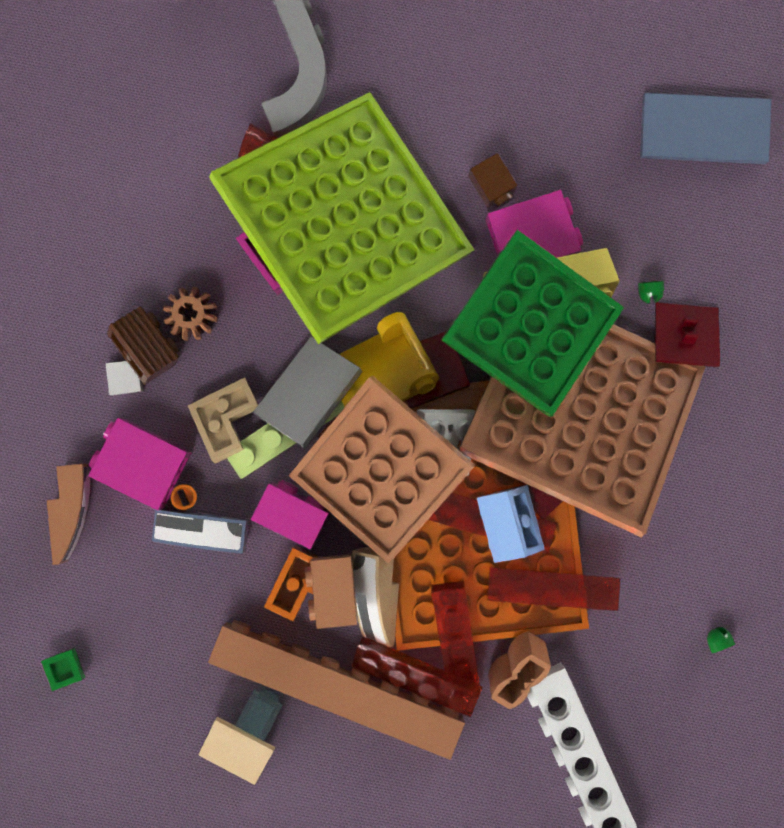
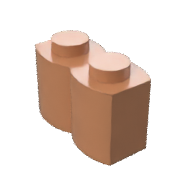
[488,631,551,709]

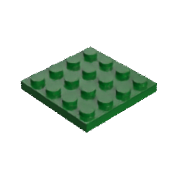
[441,230,624,417]

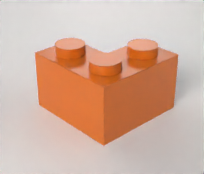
[264,545,320,621]

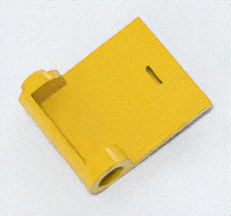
[339,312,439,407]

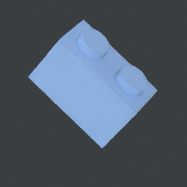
[477,485,545,563]

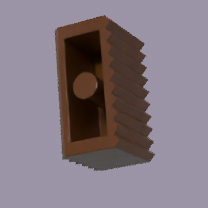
[107,306,179,385]

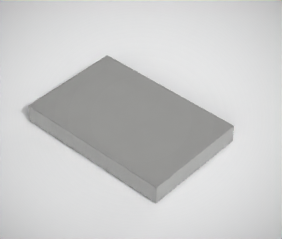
[253,337,362,449]

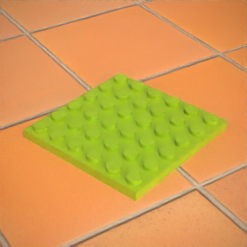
[209,92,475,344]

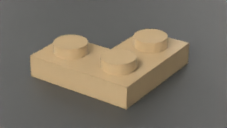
[187,377,259,464]

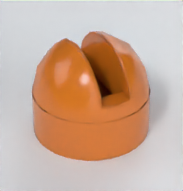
[170,484,197,510]

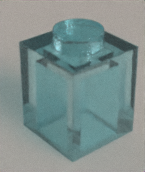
[235,688,283,741]

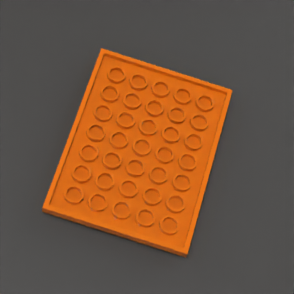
[392,381,589,651]

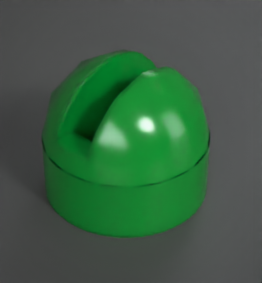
[638,281,664,304]
[707,627,736,653]

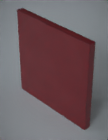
[655,303,720,367]
[407,331,470,409]

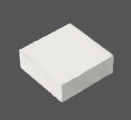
[106,361,143,396]

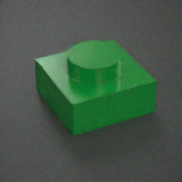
[41,648,86,691]

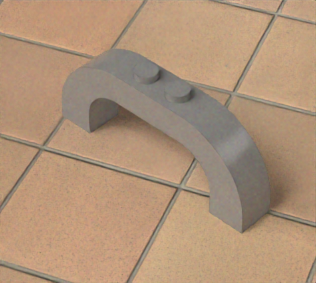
[261,0,327,139]

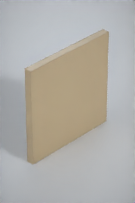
[199,716,275,785]

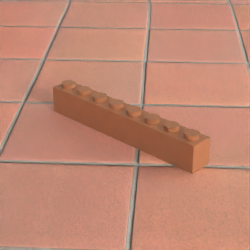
[208,620,465,760]

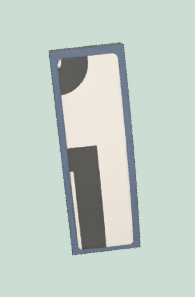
[152,510,249,554]

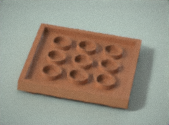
[289,375,475,564]

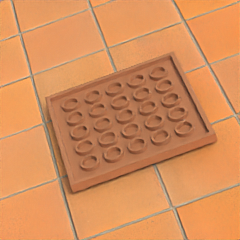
[459,324,706,537]

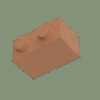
[305,554,358,629]

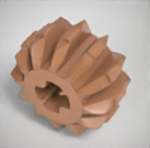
[163,287,218,341]

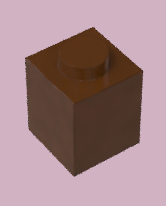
[468,153,518,208]

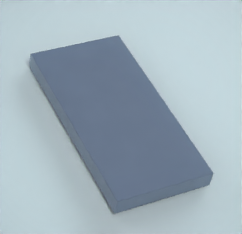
[640,93,771,164]

